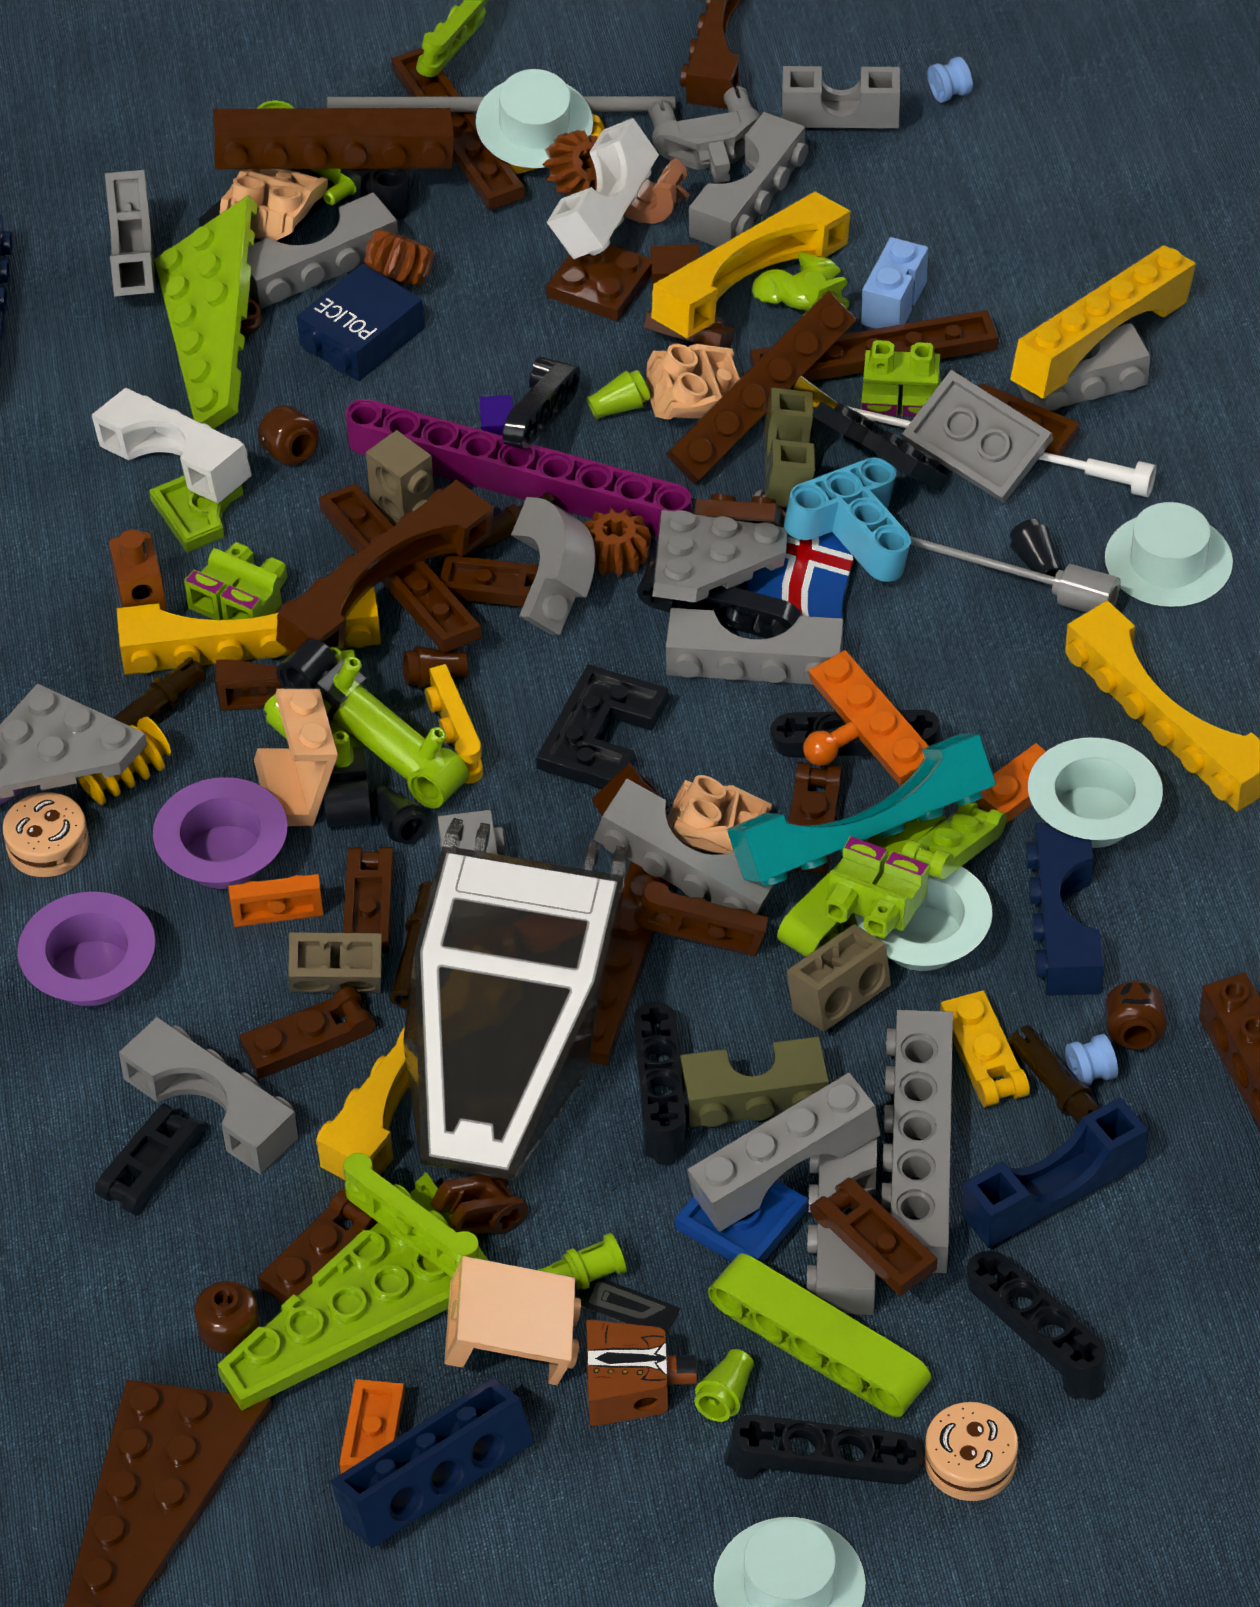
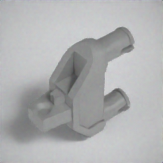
[648,86,761,183]

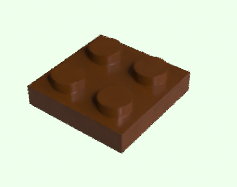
[546,244,652,322]

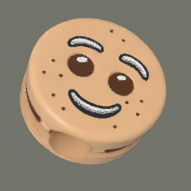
[3,792,89,877]
[924,1402,1018,1501]

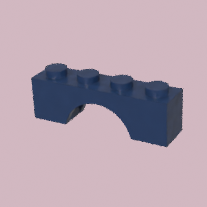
[1026,823,1104,995]
[961,1097,1149,1248]

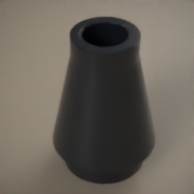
[1010,519,1062,584]
[369,785,428,844]

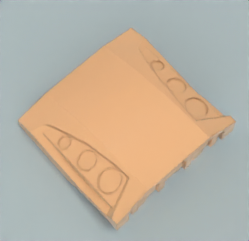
[220,169,328,241]
[646,344,740,420]
[667,775,772,854]

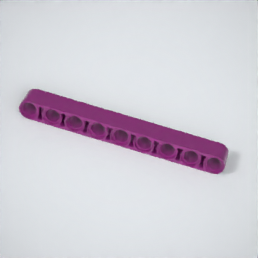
[345,399,692,537]

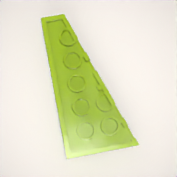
[154,195,258,429]
[217,1172,489,1411]

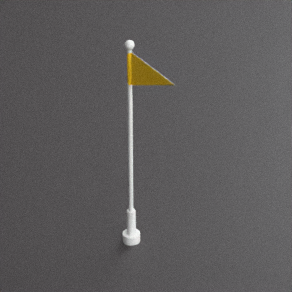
[793,376,1156,498]

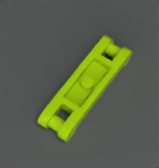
[416,0,489,77]
[901,802,1007,880]
[343,1153,479,1277]

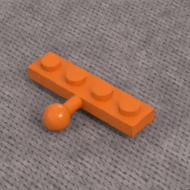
[803,650,928,786]

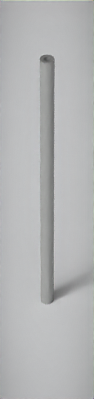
[326,96,675,112]

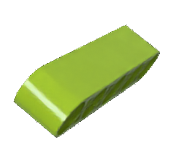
[777,815,947,957]
[708,1253,931,1418]

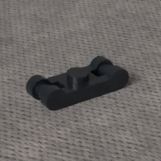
[95,1103,205,1216]

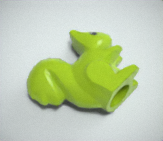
[752,252,849,311]

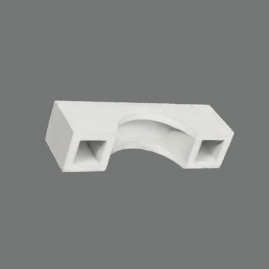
[547,118,659,259]
[92,388,252,504]

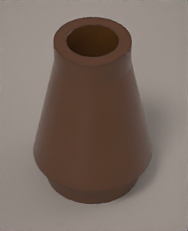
[403,646,468,689]

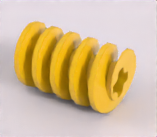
[77,717,171,806]

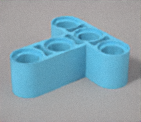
[784,457,911,582]

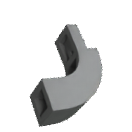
[104,169,156,296]
[511,497,595,635]

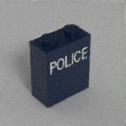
[297,264,425,381]

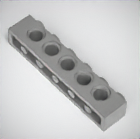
[881,1010,953,1273]

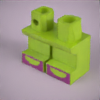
[861,340,941,417]
[184,542,287,620]
[825,836,930,939]

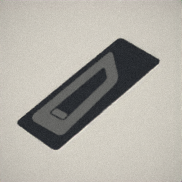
[579,1278,680,1336]

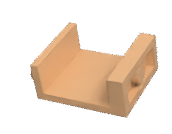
[254,689,338,826]
[444,1256,581,1386]

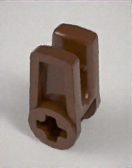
[431,1170,529,1234]

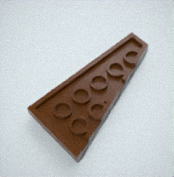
[64,1380,272,1607]

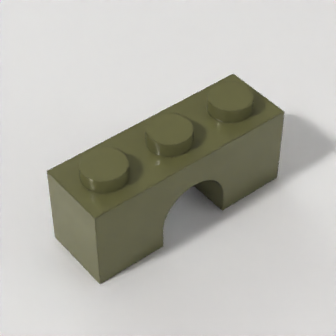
[764,388,815,508]
[680,1036,829,1127]

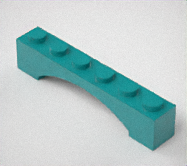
[727,734,996,886]

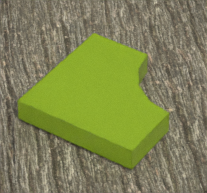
[149,476,243,553]

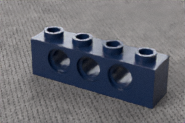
[330,1377,534,1548]

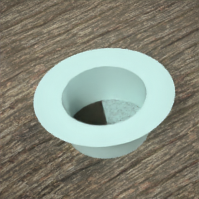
[476,69,593,168]
[1105,502,1233,607]
[1028,738,1163,848]
[855,867,992,971]
[714,1517,866,1607]

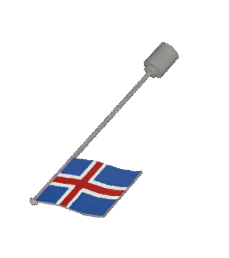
[748,490,1121,632]

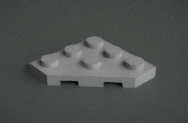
[652,510,787,602]
[0,683,147,799]

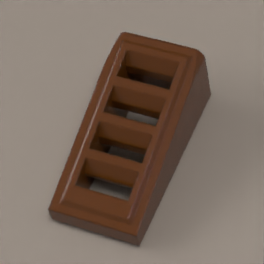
[216,659,284,711]

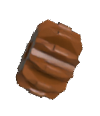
[542,130,598,196]
[364,229,434,286]
[584,507,651,578]

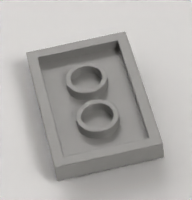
[902,370,1053,504]

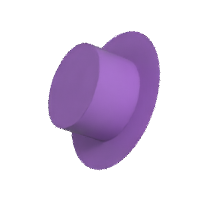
[153,777,287,889]
[18,892,155,1006]

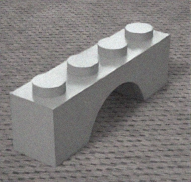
[689,112,808,247]
[247,192,398,310]
[666,608,843,685]
[593,779,776,915]
[119,1017,298,1175]
[687,1073,880,1232]
[807,1137,877,1315]

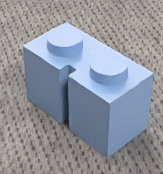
[861,237,928,329]

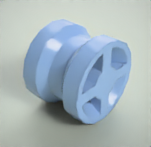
[927,57,973,103]
[1065,1034,1118,1086]

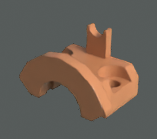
[624,157,690,224]

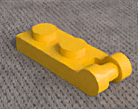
[425,664,483,784]
[940,990,1030,1108]

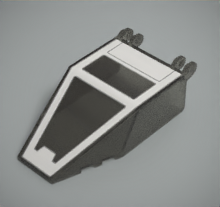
[403,818,626,1180]

